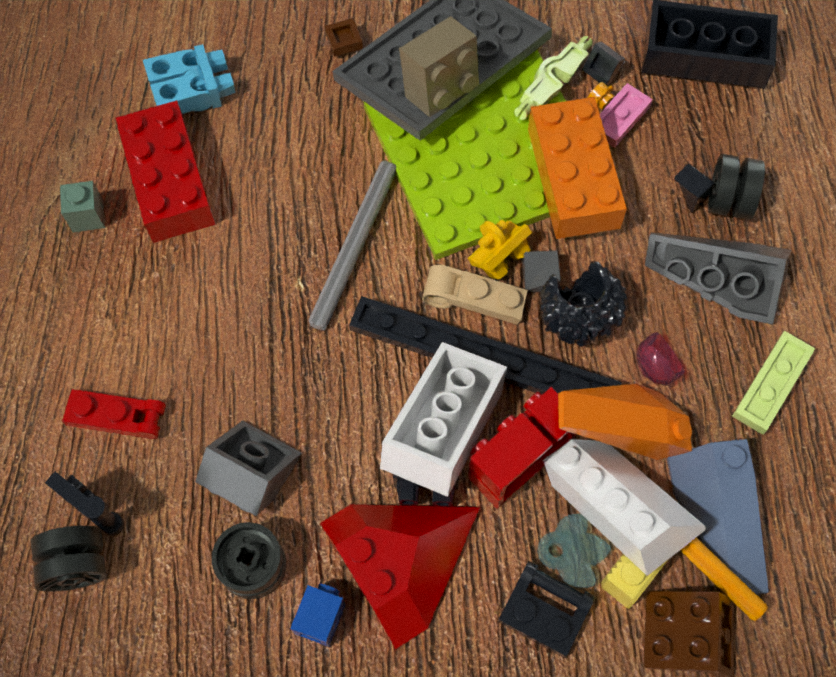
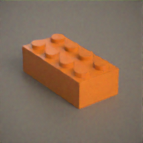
[528,97,627,239]

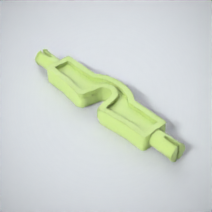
[514,36,593,120]

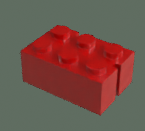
[468,387,576,509]

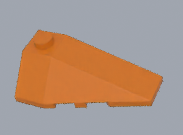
[558,383,692,460]

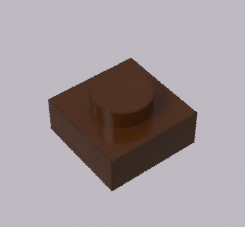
[325,18,363,57]

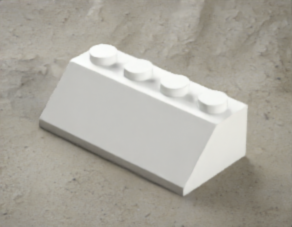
[543,439,705,576]

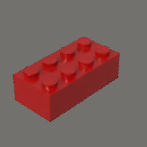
[115,100,216,243]

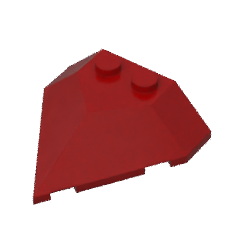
[320,504,480,650]

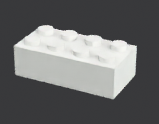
[380,342,507,497]

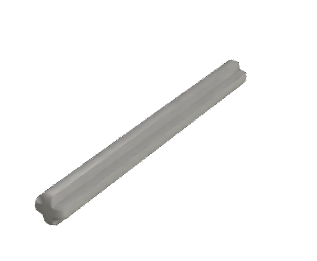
[309,161,396,331]

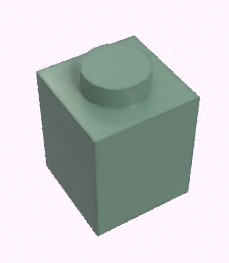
[60,181,105,233]

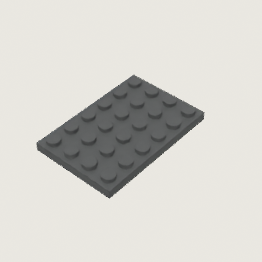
[332,0,552,141]

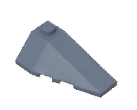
[667,439,769,595]

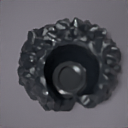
[540,261,628,347]

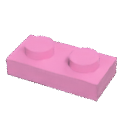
[600,83,653,148]

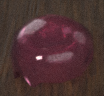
[636,332,685,386]

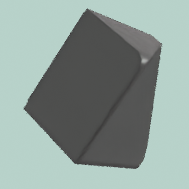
[522,250,560,292]

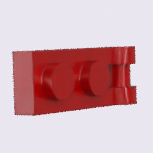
[62,389,166,439]

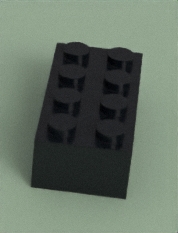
[641,0,778,88]

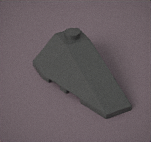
[645,232,792,325]

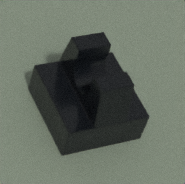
[582,42,626,86]

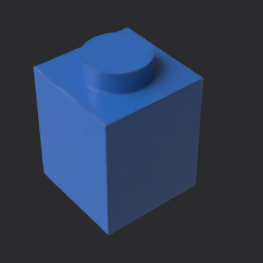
[290,583,346,647]

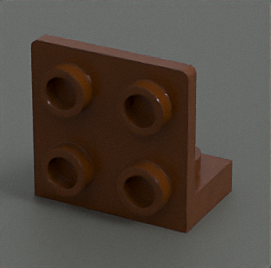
[644,591,734,677]

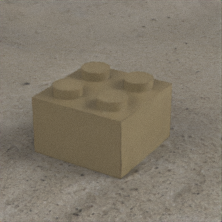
[399,16,479,117]

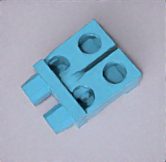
[143,44,236,114]

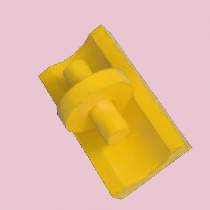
[467,220,532,280]

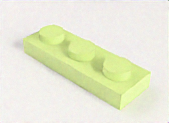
[732,331,816,435]

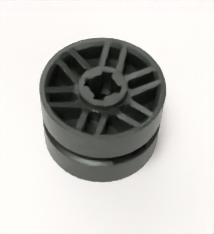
[708,154,765,220]
[212,522,286,599]
[31,526,106,592]

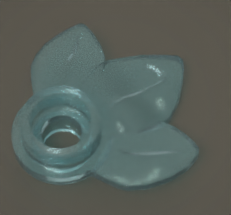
[537,514,611,588]

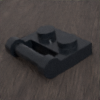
[45,471,125,536]
[498,560,596,658]

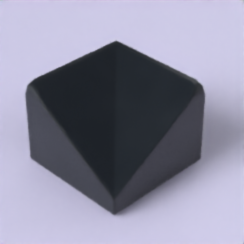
[674,163,714,213]

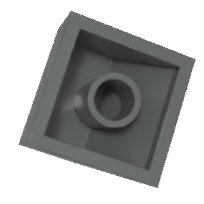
[195,420,302,516]

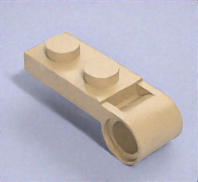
[422,265,528,325]

